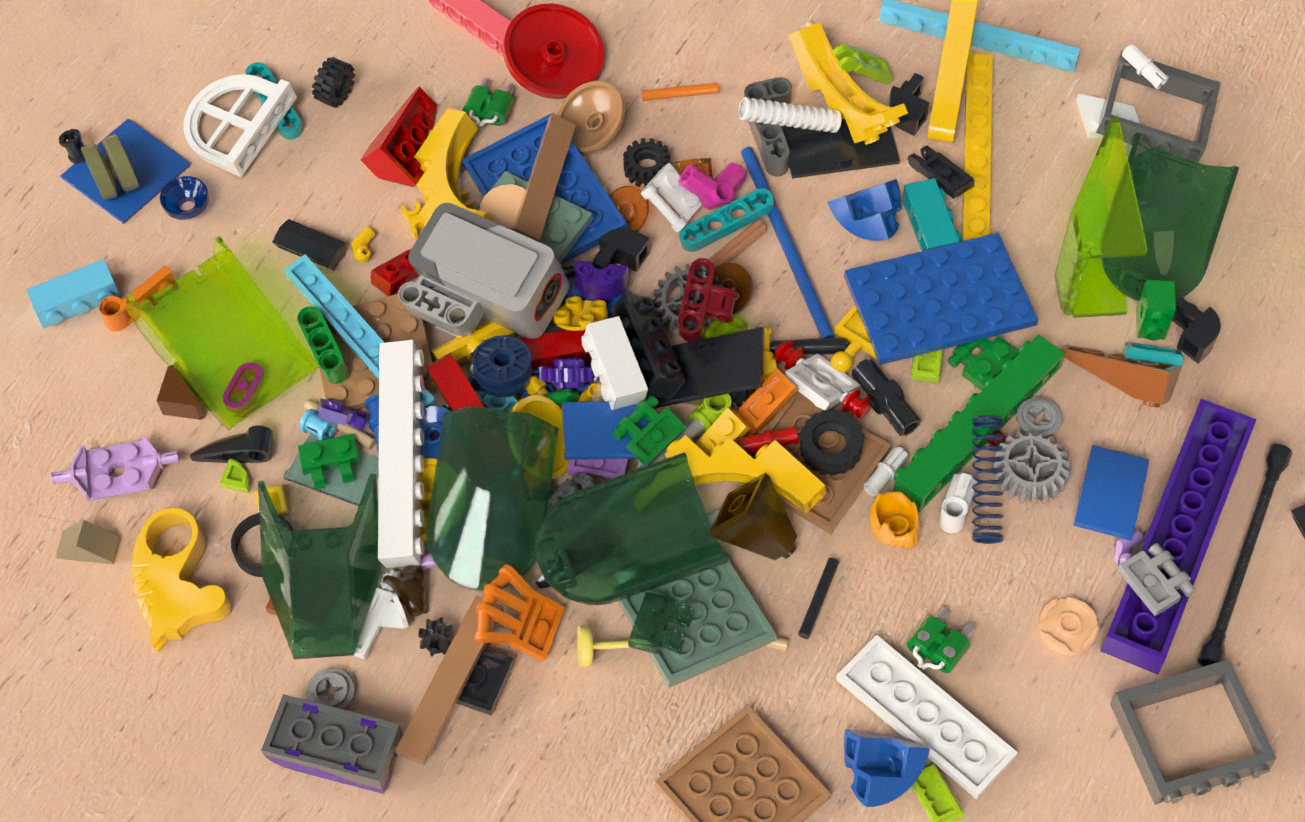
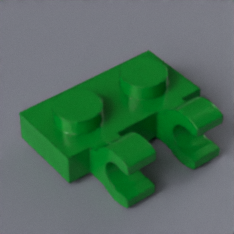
[298,434,360,490]

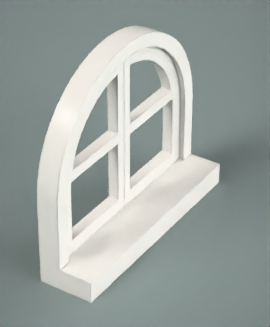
[184,75,297,177]

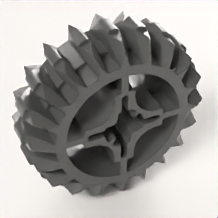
[652,264,724,336]

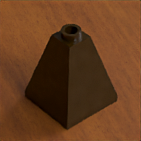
[708,473,797,560]

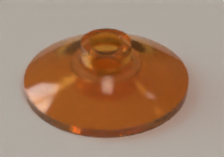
[609,186,649,232]

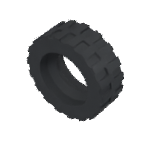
[800,410,864,476]

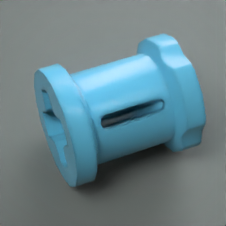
[299,408,337,441]

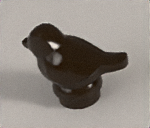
[383,565,428,616]

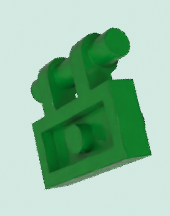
[948,336,1019,390]
[612,395,687,467]

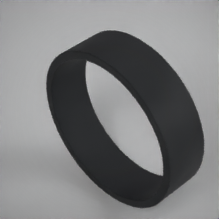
[231,512,298,577]

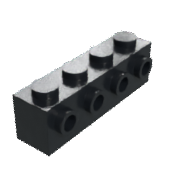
[610,293,686,399]

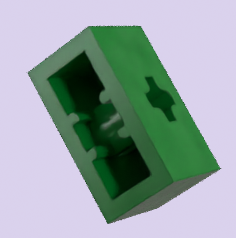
[1136,280,1176,341]

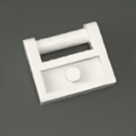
[640,163,702,233]

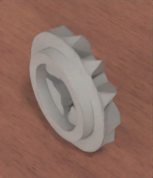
[1016,398,1062,438]
[306,669,355,710]

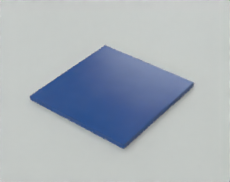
[60,119,191,224]

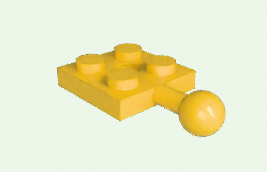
[830,305,877,373]

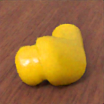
[351,227,375,263]

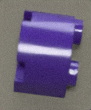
[574,260,628,304]

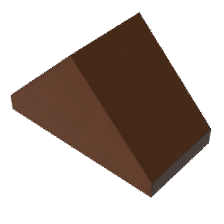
[156,364,205,420]

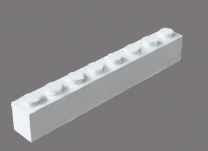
[378,340,425,568]

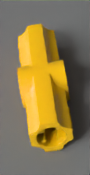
[431,321,515,365]

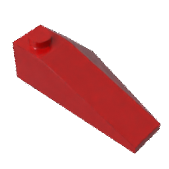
[360,86,437,187]

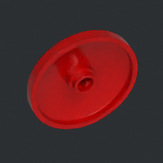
[503,3,604,99]

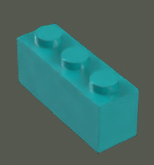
[902,178,962,251]

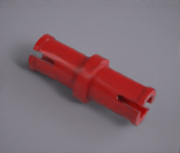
[739,426,799,454]

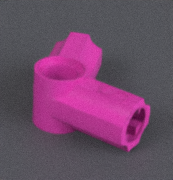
[678,162,746,210]

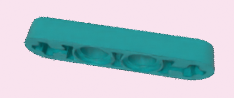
[245,62,303,140]
[679,188,774,252]

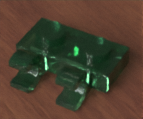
[628,592,693,654]

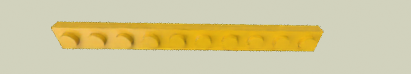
[962,52,993,241]

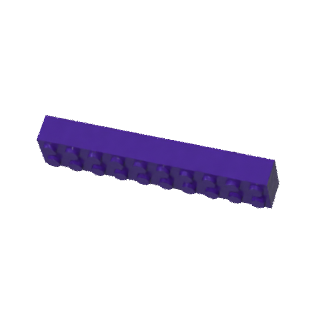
[1101,399,1257,675]

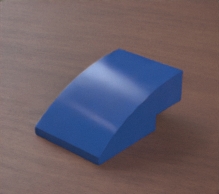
[1073,445,1149,541]

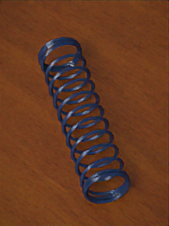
[972,415,1004,544]

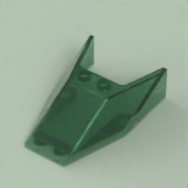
[258,474,382,660]

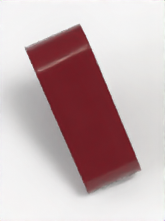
[678,258,739,342]

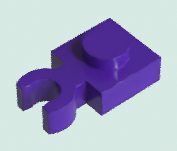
[317,398,367,430]

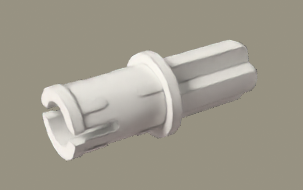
[1122,45,1169,89]
[863,447,908,497]

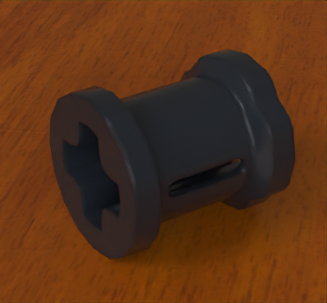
[59,129,86,164]

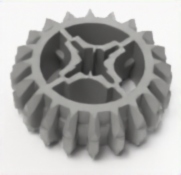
[992,430,1071,506]

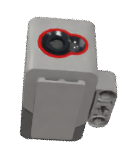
[398,202,570,339]

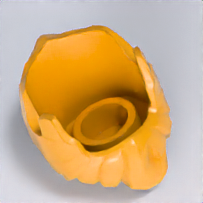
[869,491,921,550]

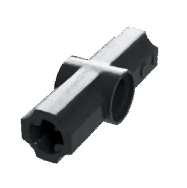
[852,359,921,436]

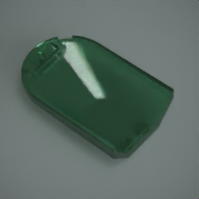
[1100,132,1239,302]
[426,406,559,591]
[535,452,729,605]

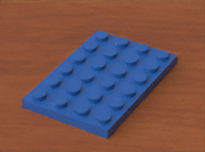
[462,113,628,265]
[844,232,1038,365]

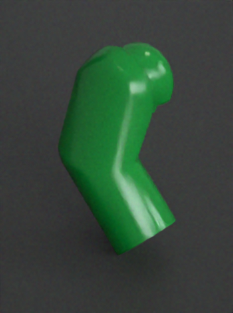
[543,388,580,405]

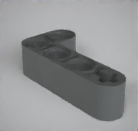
[744,77,792,177]

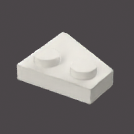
[1076,94,1140,139]

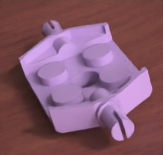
[51,434,180,501]

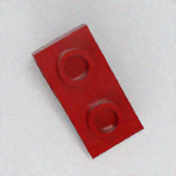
[370,249,419,296]

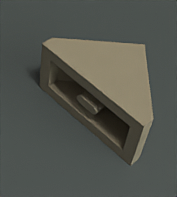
[56,520,120,564]

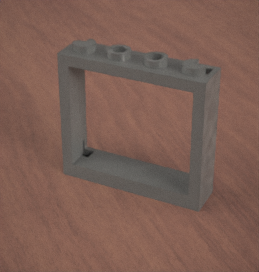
[1096,51,1221,166]
[1110,659,1277,805]

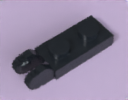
[908,145,974,199]

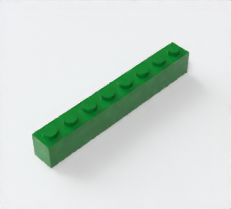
[893,334,1065,513]

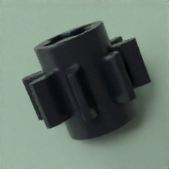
[418,617,454,657]

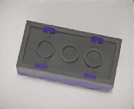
[261,694,403,794]

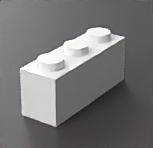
[582,316,648,410]

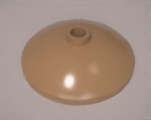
[557,81,625,154]

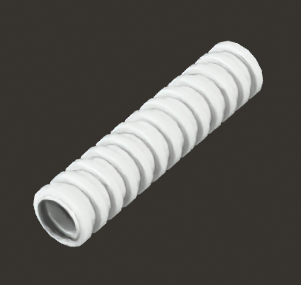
[738,97,842,133]

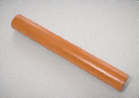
[641,83,719,101]

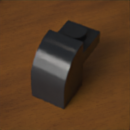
[889,73,929,136]
[593,228,650,272]
[1172,297,1221,364]

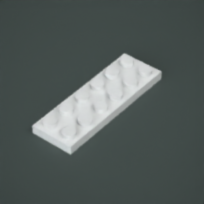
[836,635,1018,800]

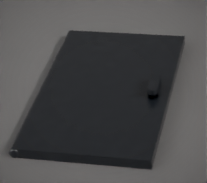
[781,115,900,179]
[655,327,764,408]

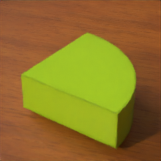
[220,459,250,493]

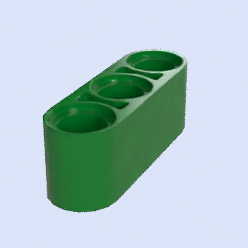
[297,306,349,384]

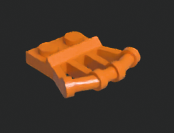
[474,564,565,662]

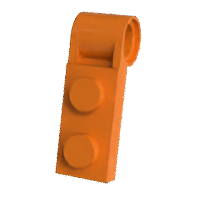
[99,265,177,331]
[733,368,799,447]

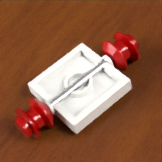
[775,340,871,420]

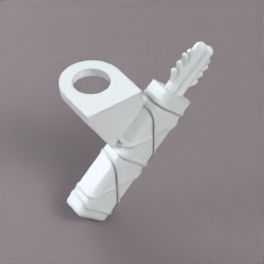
[346,569,409,659]

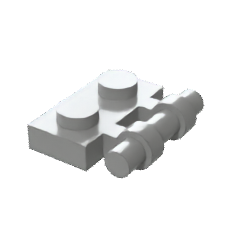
[1117,543,1196,616]

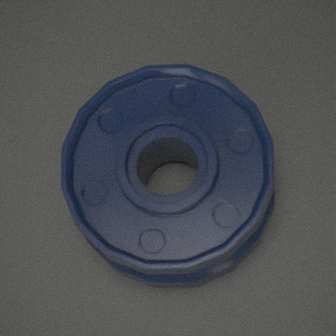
[472,335,532,397]

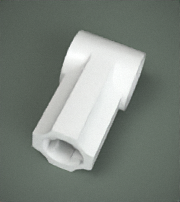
[938,472,978,533]

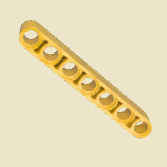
[927,0,979,143]

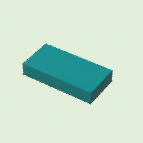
[1123,342,1183,366]

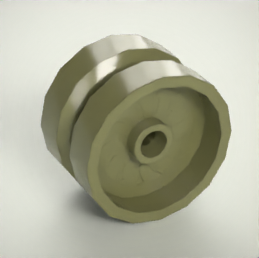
[81,134,139,202]

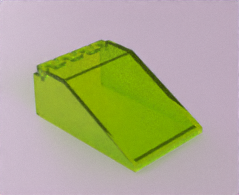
[1054,117,1148,318]
[126,236,319,431]

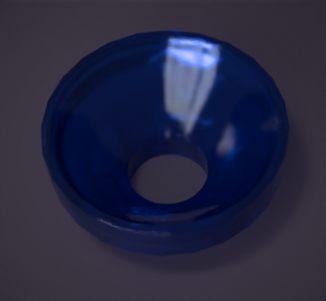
[160,176,209,220]

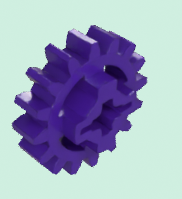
[539,357,600,389]

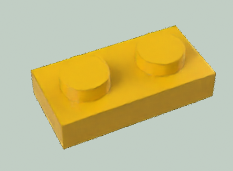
[695,408,750,457]

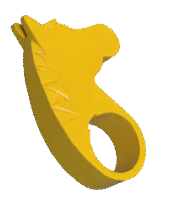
[132,508,231,652]

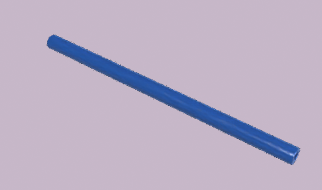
[741,147,835,338]

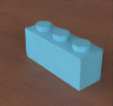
[26,259,121,328]

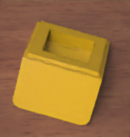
[254,484,289,515]

